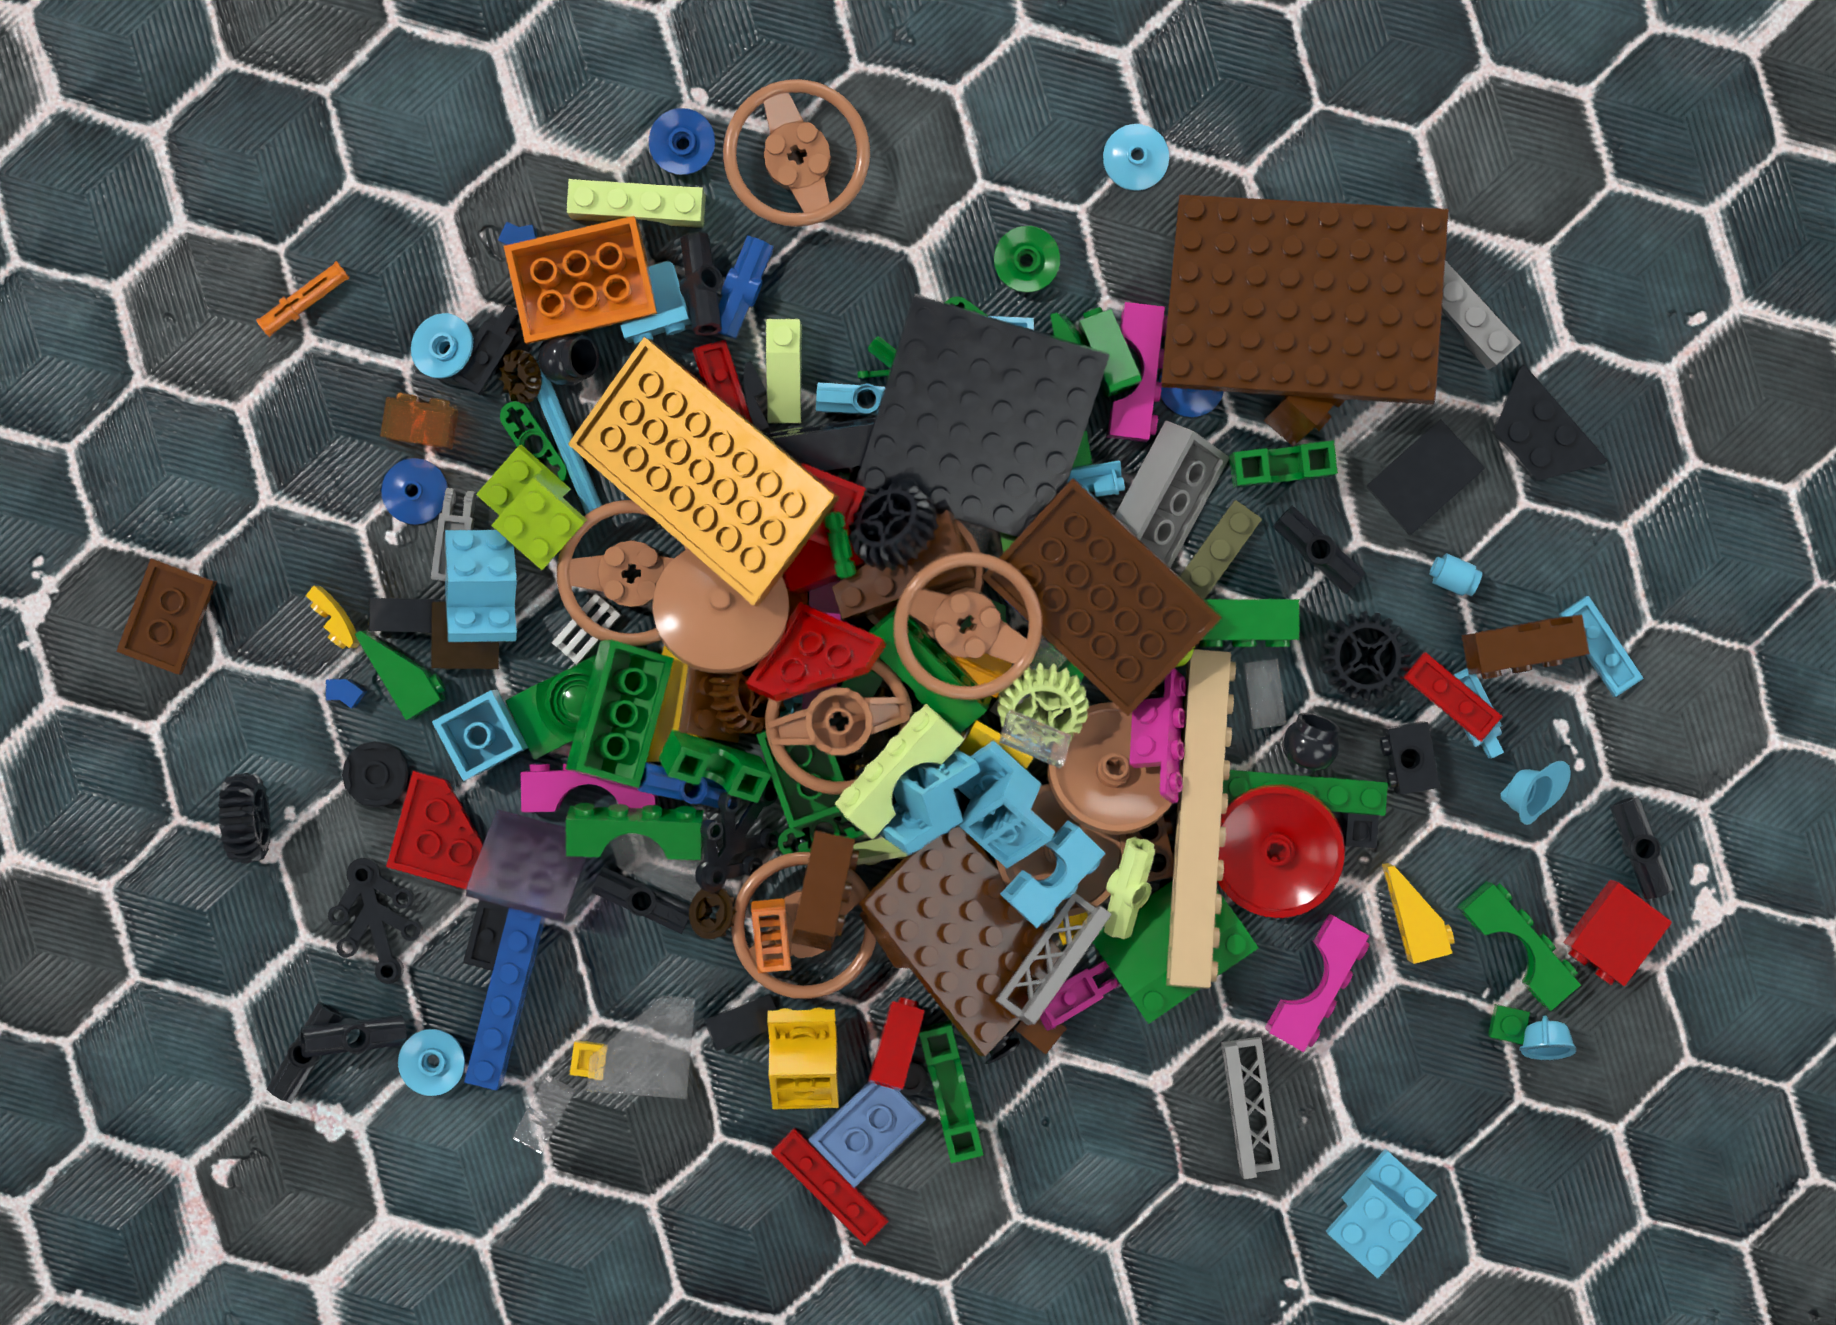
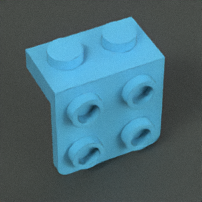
[620,261,692,345]

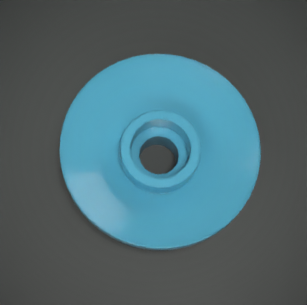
[1103,124,1169,191]
[411,313,473,379]
[398,1029,465,1096]

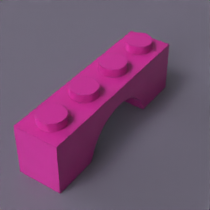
[1107,302,1168,442]
[521,762,658,812]
[1265,913,1369,1052]

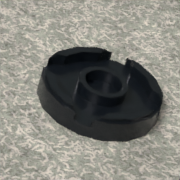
[342,741,410,807]

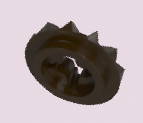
[498,350,542,404]
[689,888,737,940]

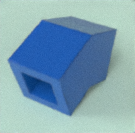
[498,221,538,245]
[326,679,367,708]

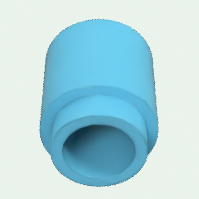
[1429,553,1482,596]

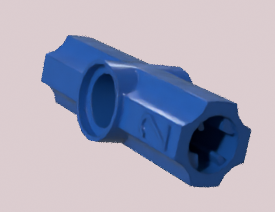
[718,235,774,339]
[637,763,731,808]

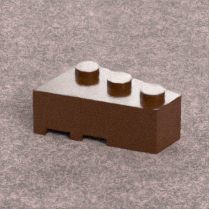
[1264,395,1346,446]
[1461,614,1589,679]
[792,831,859,951]

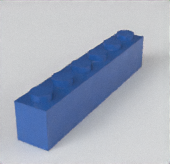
[464,884,552,1091]

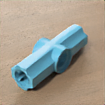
[816,383,885,417]

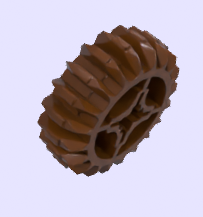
[708,662,787,734]

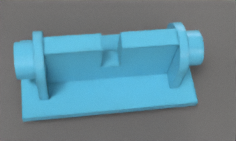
[1067,461,1125,497]

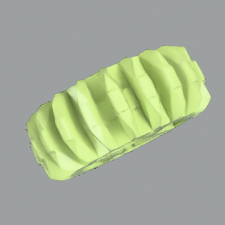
[998,662,1089,749]

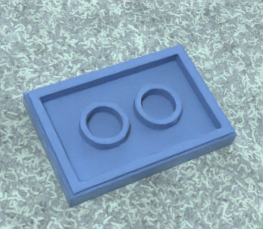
[809,1082,926,1188]

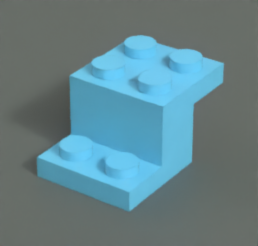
[445,530,517,642]
[957,740,1055,868]
[878,749,980,855]
[1326,1149,1437,1279]

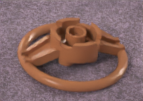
[723,79,870,226]
[557,500,688,647]
[894,552,1042,700]
[765,658,913,795]
[731,852,876,999]

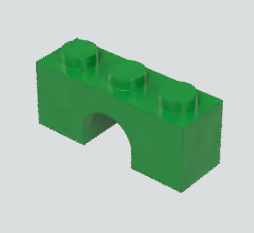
[1229,440,1338,488]
[659,729,771,803]

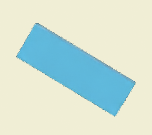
[1558,596,1644,697]

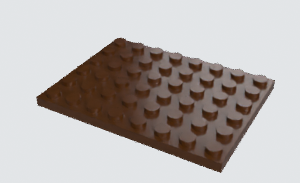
[1161,194,1449,405]

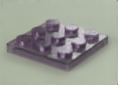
[466,809,587,922]

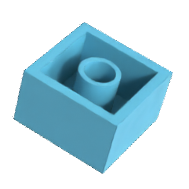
[432,690,528,781]

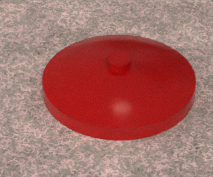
[1217,785,1345,918]

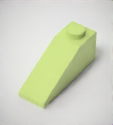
[766,319,802,424]

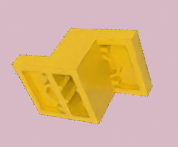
[768,1008,839,1109]

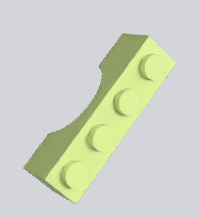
[567,179,706,228]
[835,704,965,839]

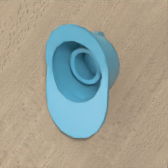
[1500,761,1571,825]
[1519,1015,1576,1060]

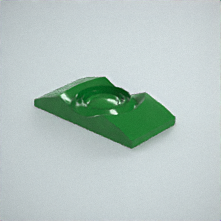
[505,655,596,760]

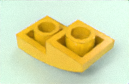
[306,586,360,649]

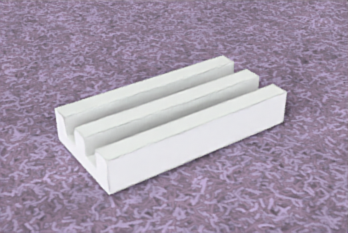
[552,593,621,665]

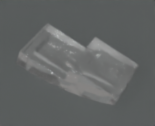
[512,1075,576,1154]

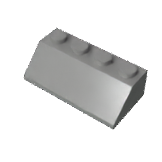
[1115,420,1229,568]

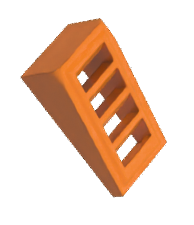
[751,898,791,973]

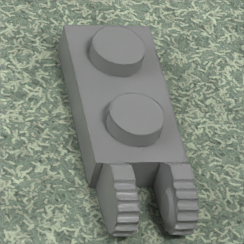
[431,488,476,581]

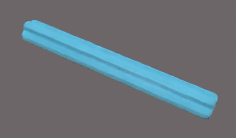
[537,361,602,514]

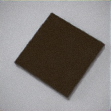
[431,602,499,669]

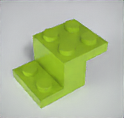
[476,445,587,570]

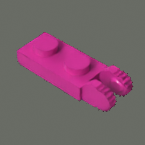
[1039,960,1119,1031]

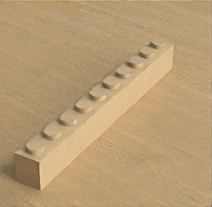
[1166,649,1236,989]

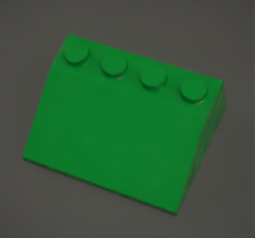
[1092,879,1259,1024]

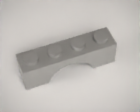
[1442,260,1521,370]

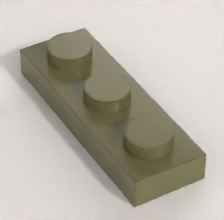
[1179,500,1262,599]

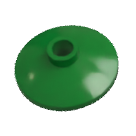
[994,226,1060,293]

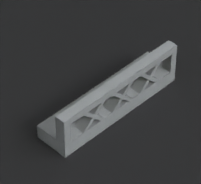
[996,893,1112,1025]
[1221,1037,1280,1179]

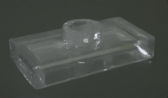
[999,710,1071,768]

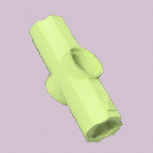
[1104,837,1156,939]

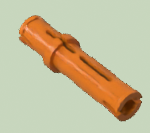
[256,261,350,337]

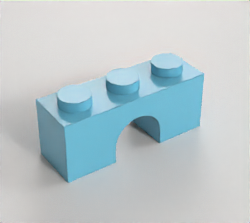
[1000,821,1106,928]

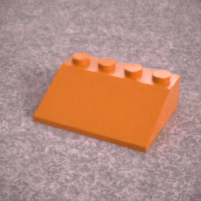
[504,216,657,344]

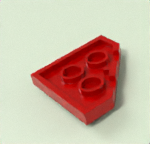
[746,602,886,702]
[386,770,493,894]

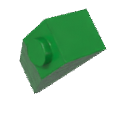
[355,631,446,720]

